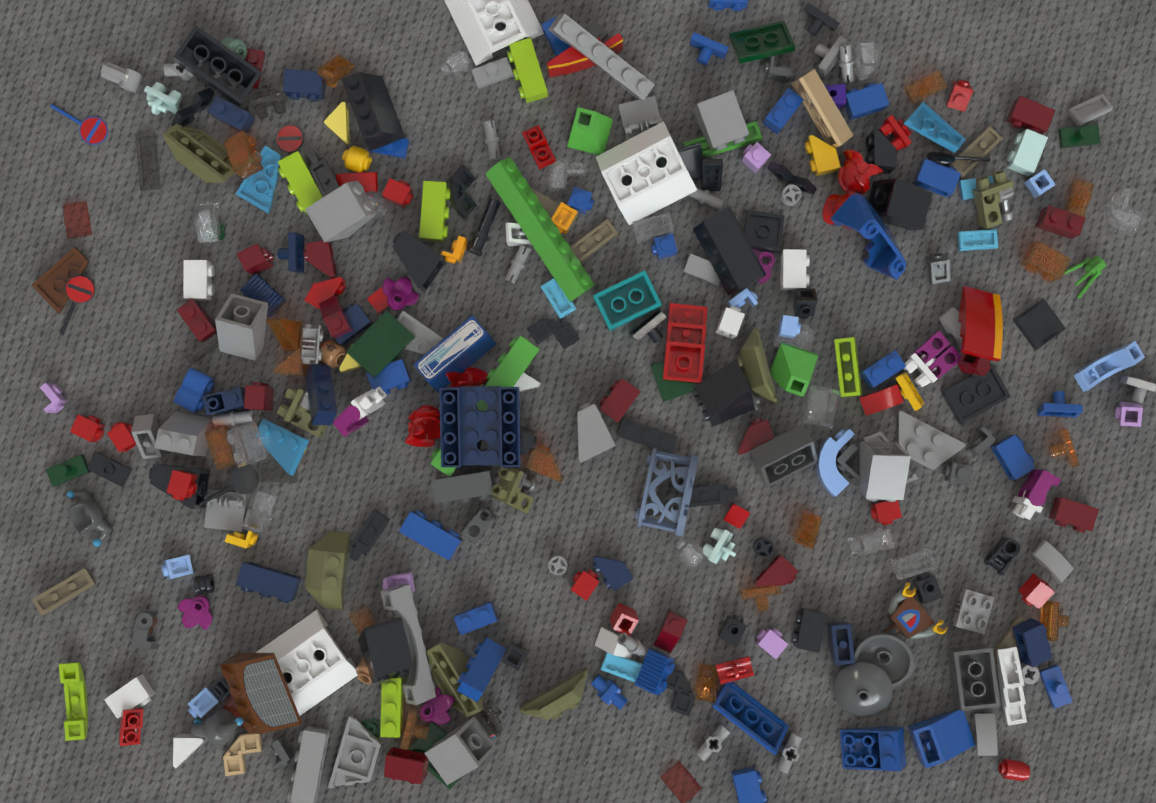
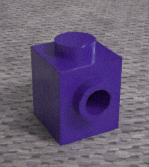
[824,84,846,108]

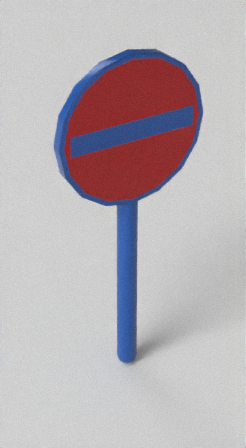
[50,104,108,145]

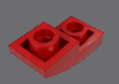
[522,125,556,170]
[336,172,378,193]
[859,383,904,416]
[118,708,143,746]

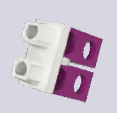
[903,331,961,388]
[333,387,387,437]
[1012,469,1061,520]

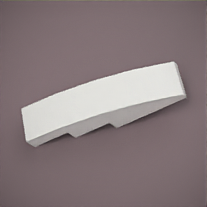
[996,646,1027,726]

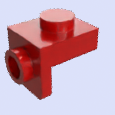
[946,79,974,112]

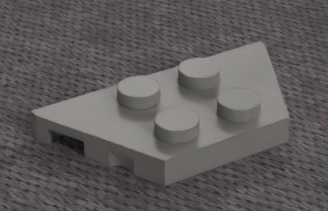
[897,410,966,470]
[328,715,382,788]

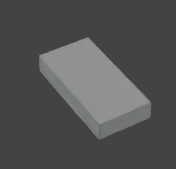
[1068,93,1113,126]

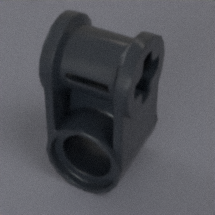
[983,537,1020,575]
[207,676,231,704]

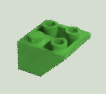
[567,107,613,155]
[770,342,818,397]

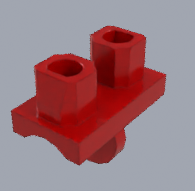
[878,115,912,151]
[715,656,754,684]

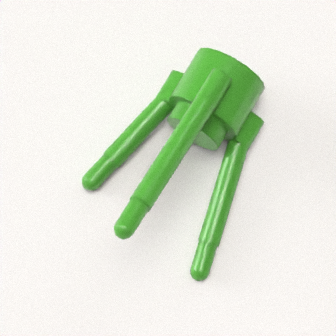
[1063,256,1106,299]

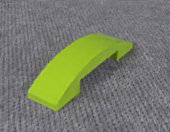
[59,662,88,741]

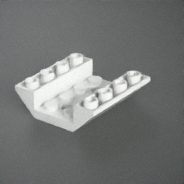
[444,0,544,66]
[596,121,697,225]
[256,610,357,716]

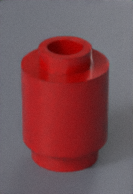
[998,759,1030,781]

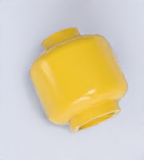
[342,146,372,173]

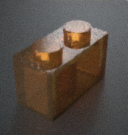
[224,130,263,179]
[1021,241,1071,282]
[205,427,241,470]

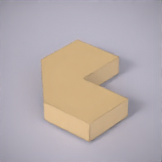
[223,733,263,776]

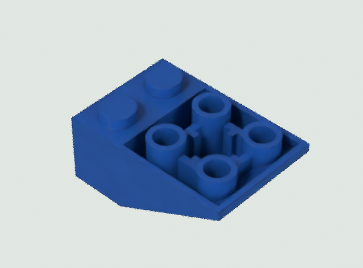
[907,709,975,768]
[840,726,906,771]

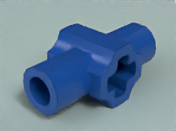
[591,674,628,710]

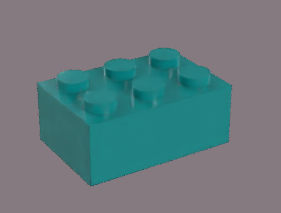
[593,270,662,332]

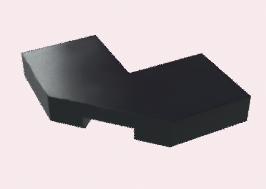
[171,88,215,127]
[767,162,817,194]
[449,164,477,219]
[527,318,580,350]
[666,669,695,717]

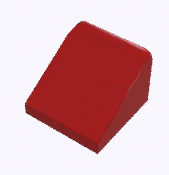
[723,503,750,529]

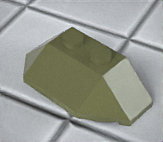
[163,124,236,183]
[736,327,778,403]
[305,531,351,610]
[427,642,483,718]
[519,668,588,720]

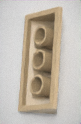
[791,69,853,148]

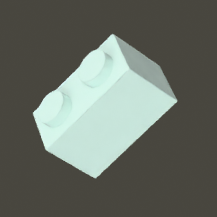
[1007,129,1048,176]

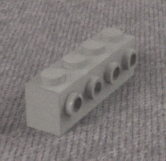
[287,726,330,803]

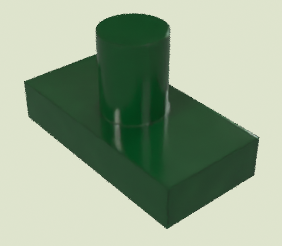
[1058,124,1101,148]
[45,454,90,487]

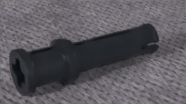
[466,198,501,256]

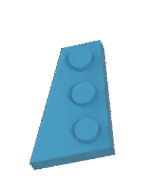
[904,102,966,153]
[235,146,283,215]
[255,418,309,476]

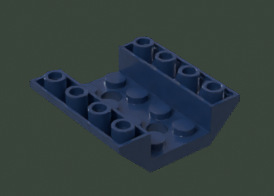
[439,386,521,467]

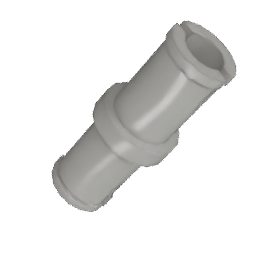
[839,42,854,83]
[483,120,501,161]
[688,187,724,211]
[504,245,531,284]
[212,410,254,427]
[617,633,649,659]

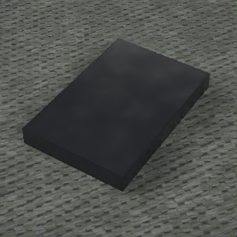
[941,364,1011,425]

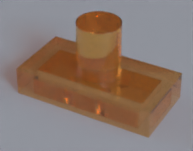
[317,55,354,87]
[904,70,948,105]
[1065,179,1094,217]
[1048,428,1080,468]
[740,586,781,611]
[1040,600,1069,641]
[349,606,377,636]
[400,709,429,750]

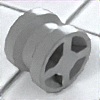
[780,184,801,206]
[548,555,568,575]
[1020,663,1040,684]

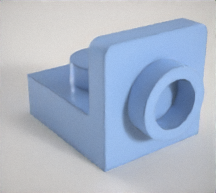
[726,288,758,308]
[161,555,193,580]
[188,688,219,719]

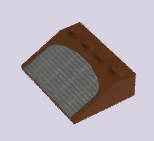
[220,653,302,734]

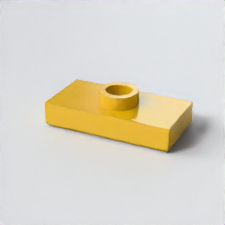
[896,371,924,411]

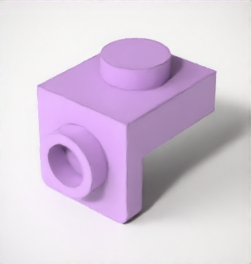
[40,383,67,413]
[383,572,415,592]

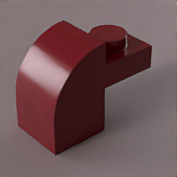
[958,353,991,376]

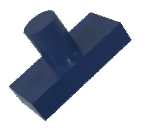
[277,232,304,273]

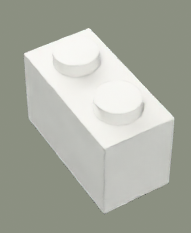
[780,249,810,290]
[183,260,215,301]
[715,306,745,339]
[104,674,155,719]

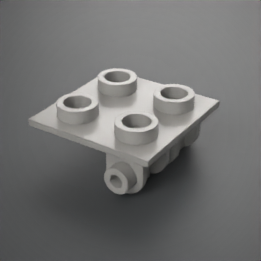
[618,96,663,140]
[300,324,323,365]
[204,489,247,532]
[952,588,995,634]

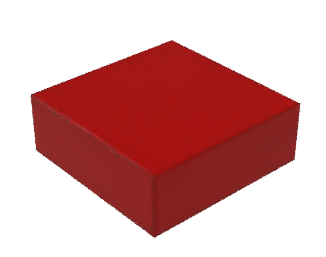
[367,287,389,314]

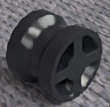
[753,538,774,558]
[194,573,215,595]

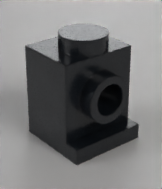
[794,288,817,319]

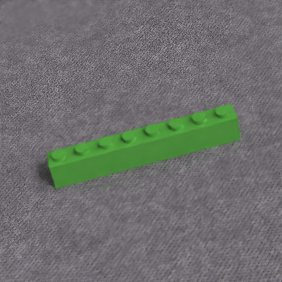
[485,157,595,302]
[430,335,540,477]

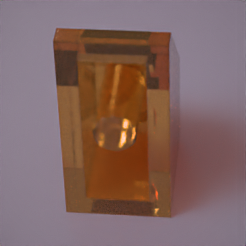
[526,445,563,482]

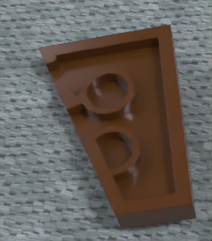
[32,247,90,314]

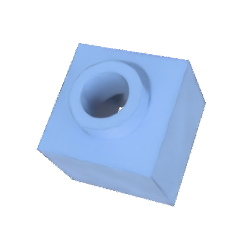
[1024,169,1056,198]
[778,315,801,338]

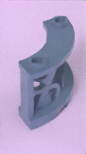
[635,448,699,537]

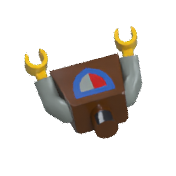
[884,582,948,639]

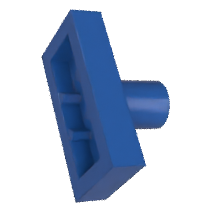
[689,32,729,65]
[368,138,410,159]
[1037,391,1083,418]
[1039,664,1073,709]

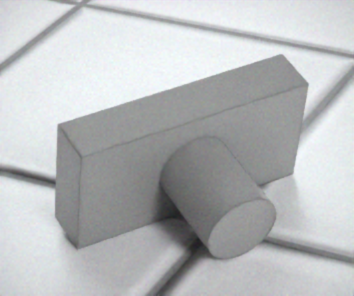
[814,36,847,78]
[472,57,513,89]
[1120,375,1156,404]

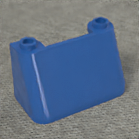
[830,193,906,280]

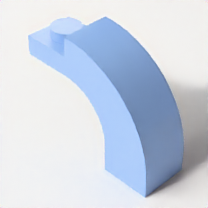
[1074,341,1145,392]
[816,429,855,497]

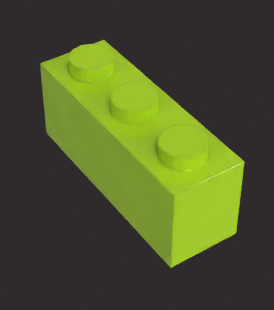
[507,38,548,103]
[277,151,323,214]
[419,181,450,242]
[834,337,862,397]
[380,676,404,738]

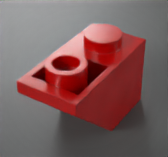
[304,277,346,310]

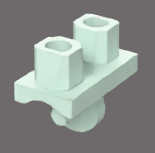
[144,82,182,115]
[702,528,736,564]

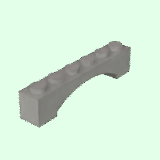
[548,13,655,100]
[380,584,436,705]

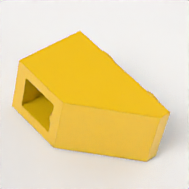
[805,135,840,176]

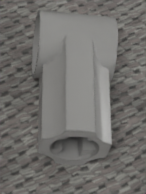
[101,62,143,93]

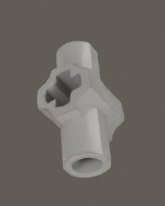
[163,63,194,81]
[695,724,731,761]
[776,732,803,774]

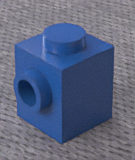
[568,186,594,215]
[651,234,677,260]

